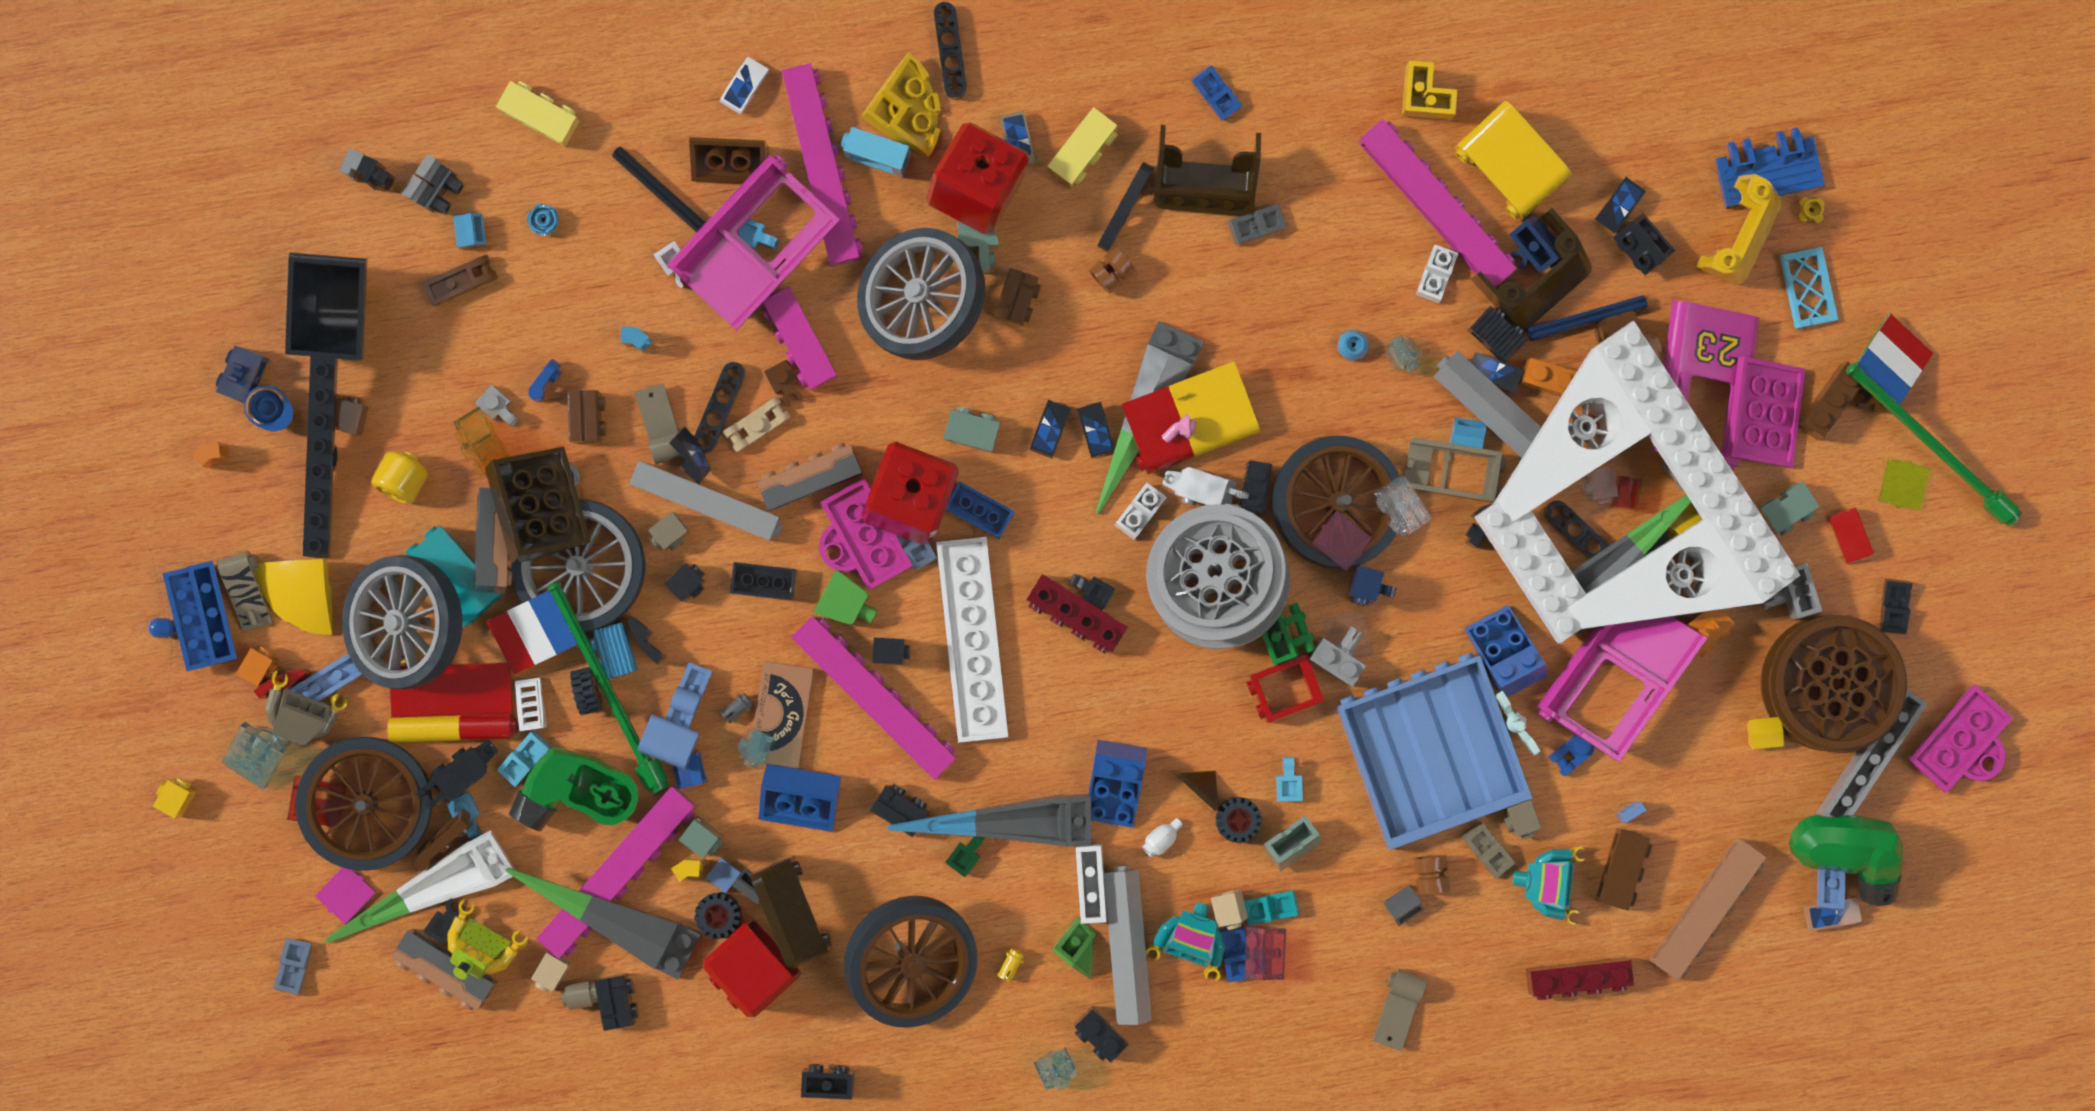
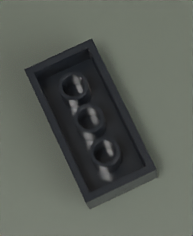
[730,562,797,601]

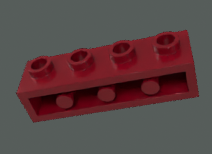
[1026,574,1128,654]
[1526,957,1634,1000]

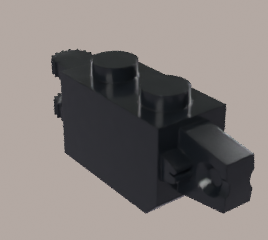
[415,740,498,810]

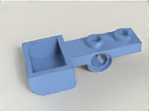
[638,662,712,770]

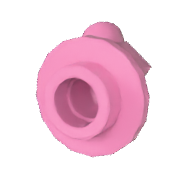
[1162,414,1195,443]

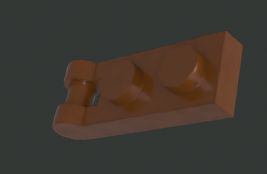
[423,255,498,307]
[414,808,471,871]

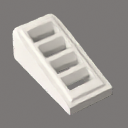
[515,678,547,731]

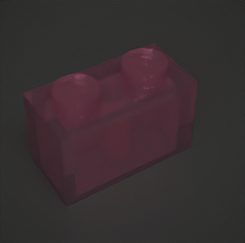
[1245,926,1286,980]

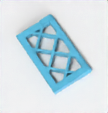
[1779,247,1838,329]

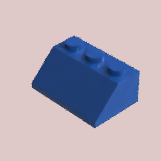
[758,764,841,832]

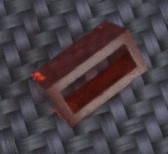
[1612,476,1642,510]

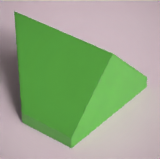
[1052,917,1097,980]

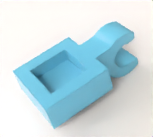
[1276,757,1303,802]

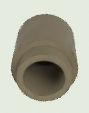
[561,981,598,1010]

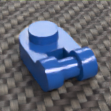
[528,359,562,402]
[1548,735,1595,777]

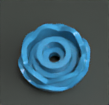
[527,204,559,235]
[1337,329,1369,361]

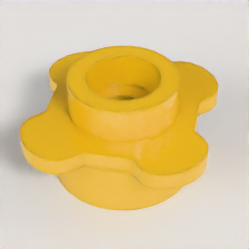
[1798,197,1825,223]

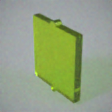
[1879,458,1929,511]

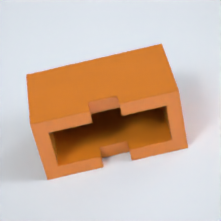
[1519,358,1577,397]

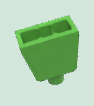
[814,570,878,626]

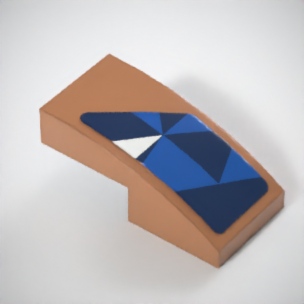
[1803,896,1862,931]

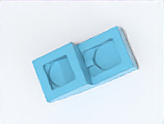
[497,730,552,787]

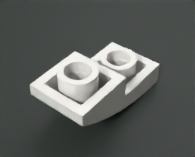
[1416,245,1458,303]
[1115,482,1167,540]

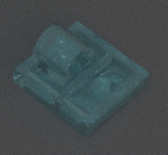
[221,722,287,790]

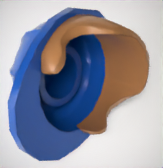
[244,385,293,432]

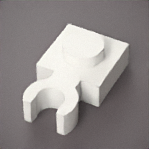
[653,241,683,288]

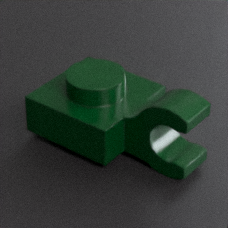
[945,836,985,877]

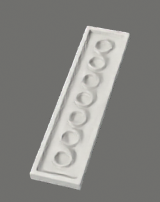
[936,537,1008,743]

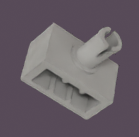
[1761,563,1822,619]
[1308,626,1366,687]

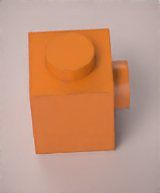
[236,646,279,687]

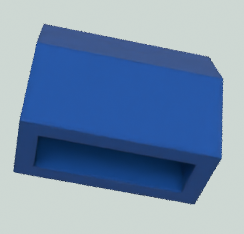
[673,752,707,789]

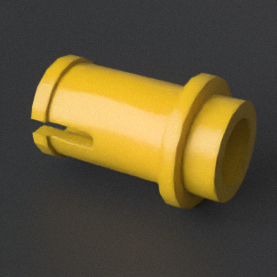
[997,948,1025,982]

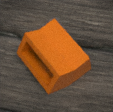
[191,442,229,468]

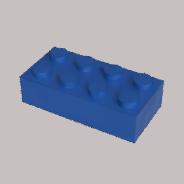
[945,481,1015,539]

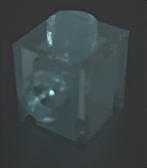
[737,728,775,769]

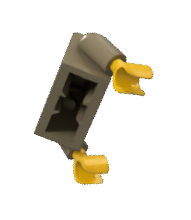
[265,670,347,747]

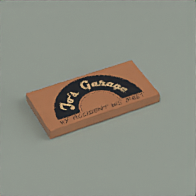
[749,661,814,769]

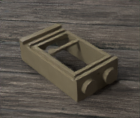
[1403,438,1505,503]

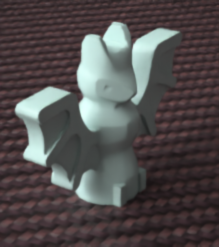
[1496,691,1541,756]

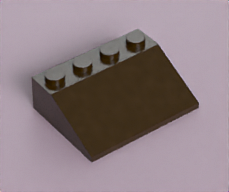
[485,447,591,564]

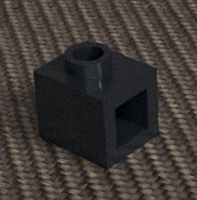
[665,563,706,603]

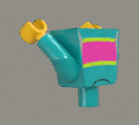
[1513,846,1586,925]
[1146,903,1225,981]

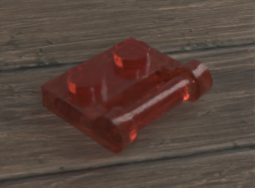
[287,775,347,827]

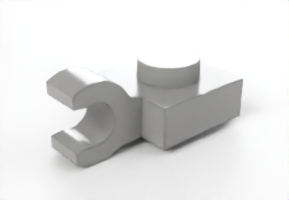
[475,385,519,427]

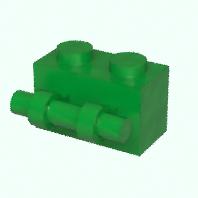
[1262,602,1316,665]

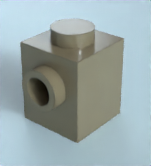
[648,512,690,551]
[1504,799,1541,839]

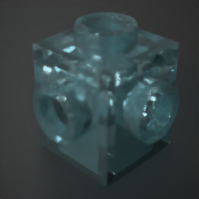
[1033,1047,1079,1090]

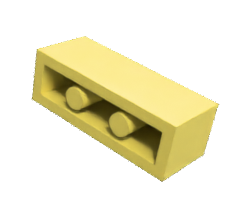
[496,81,580,147]
[1047,107,1118,188]

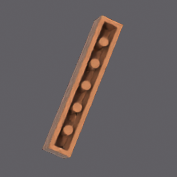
[1648,838,1766,981]

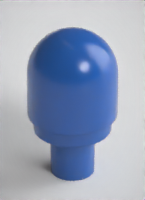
[148,618,177,639]

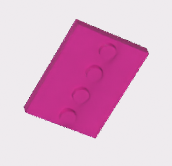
[1726,356,1805,468]

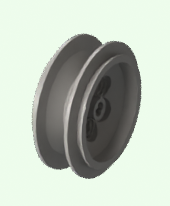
[1146,504,1290,649]

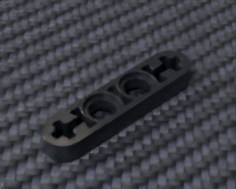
[934,2,967,100]
[1097,161,1155,252]
[694,362,746,454]
[1544,500,1610,559]

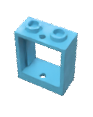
[841,127,911,178]

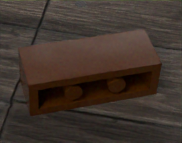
[1798,362,1862,440]
[1595,828,1652,911]

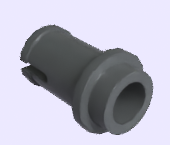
[720,693,753,724]

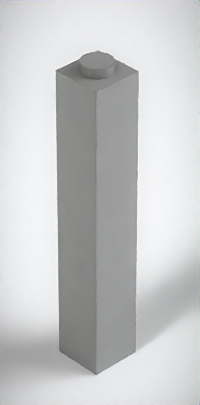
[1433,350,1542,458]
[629,461,783,541]
[1104,865,1152,1025]

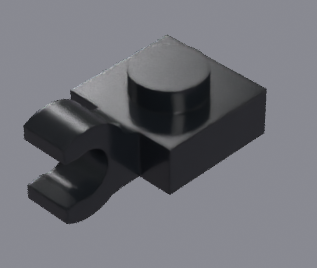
[1069,574,1115,610]

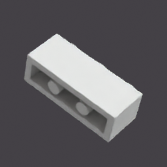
[1076,844,1107,924]

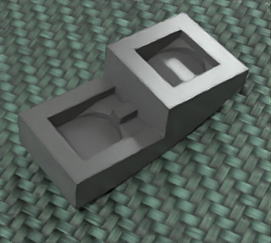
[1228,204,1287,245]

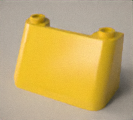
[1454,101,1572,221]
[1696,174,1782,284]

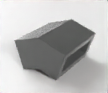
[732,868,760,904]
[1382,885,1425,926]

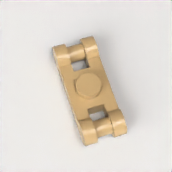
[723,396,791,453]

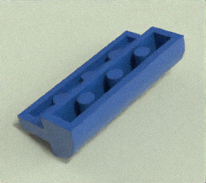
[162,561,237,672]

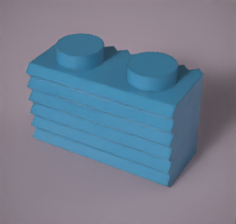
[590,622,638,679]

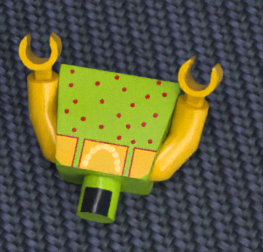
[447,900,528,980]

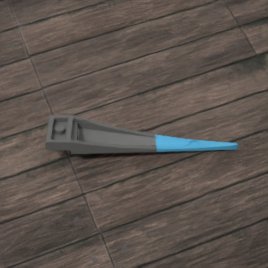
[887,794,1091,847]

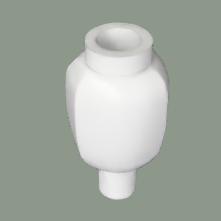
[1142,818,1183,858]

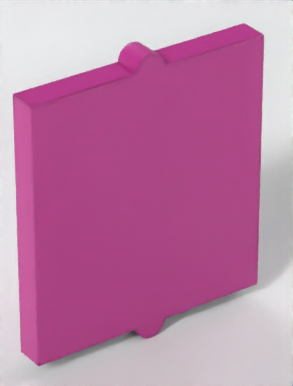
[315,868,376,924]

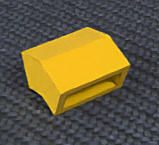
[1746,717,1784,750]
[671,858,704,882]

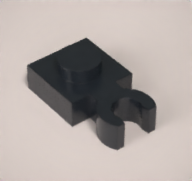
[423,898,466,946]

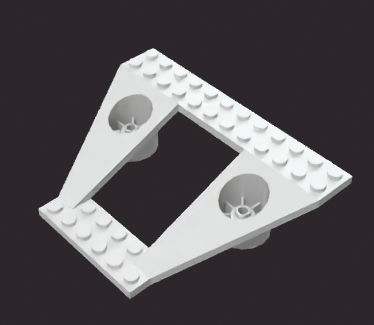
[1474,321,1801,644]

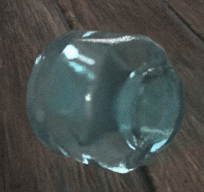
[1385,335,1423,373]

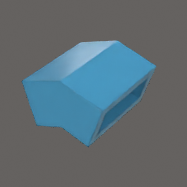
[453,213,486,249]
[621,327,653,353]
[1450,417,1486,449]

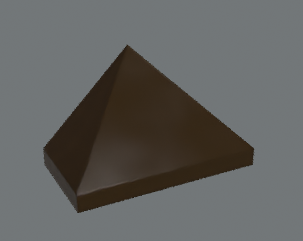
[1177,771,1218,811]

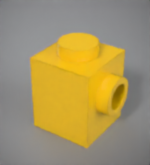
[153,777,196,819]

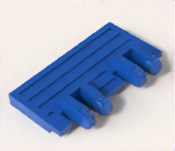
[1715,128,1825,208]

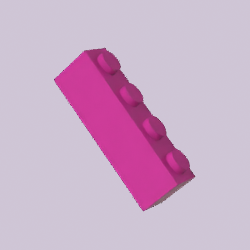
[761,287,838,391]

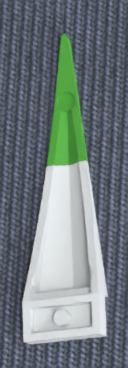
[325,830,516,943]

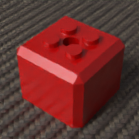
[926,122,1029,235]
[861,441,959,545]
[703,917,802,1017]

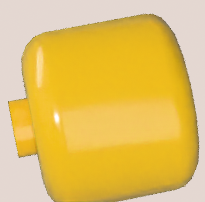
[371,451,428,504]

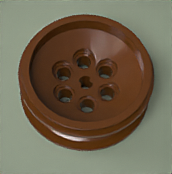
[1760,615,1907,752]

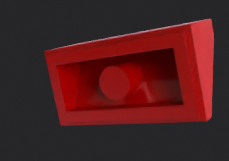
[1828,507,1874,564]

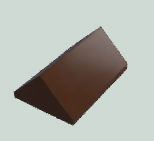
[689,137,768,183]

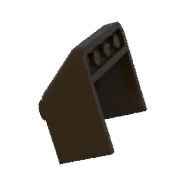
[1154,125,1261,216]
[1471,208,1592,330]
[750,855,832,970]

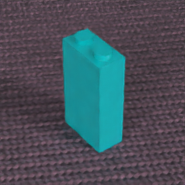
[405,526,505,628]

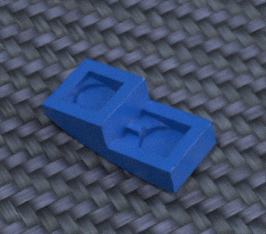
[1190,65,1242,121]
[1219,924,1253,982]

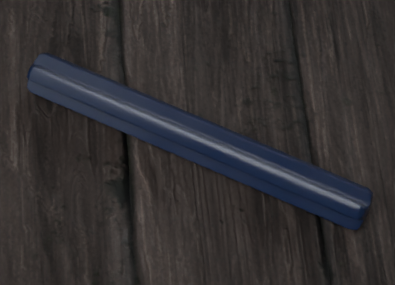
[1526,295,1648,341]

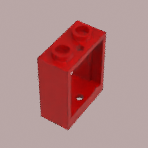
[1246,654,1325,723]

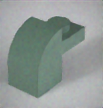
[957,222,999,274]

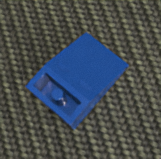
[1464,605,1547,697]
[1088,740,1147,828]

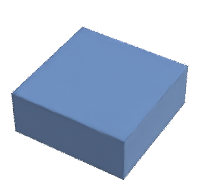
[1615,801,1647,823]
[706,857,741,893]

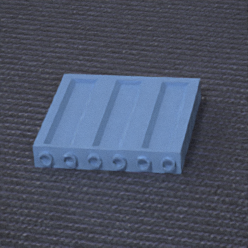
[1335,652,1532,850]

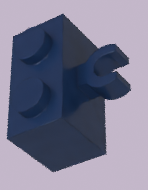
[1509,214,1561,274]
[216,345,269,403]
[1346,566,1397,606]

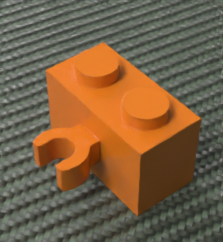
[1684,609,1735,657]

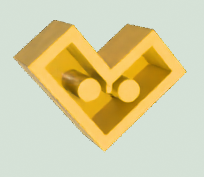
[1402,61,1457,120]

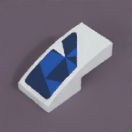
[720,57,769,115]

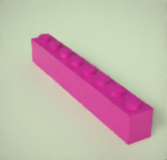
[782,63,864,267]
[1358,119,1517,287]
[791,616,956,780]
[536,786,697,959]

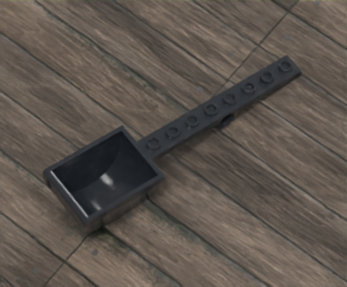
[285,252,368,558]

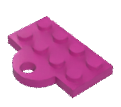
[819,478,913,590]
[1907,684,2013,793]

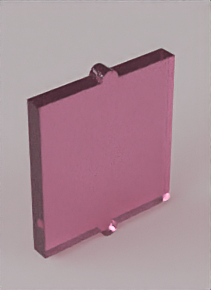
[1311,511,1371,571]

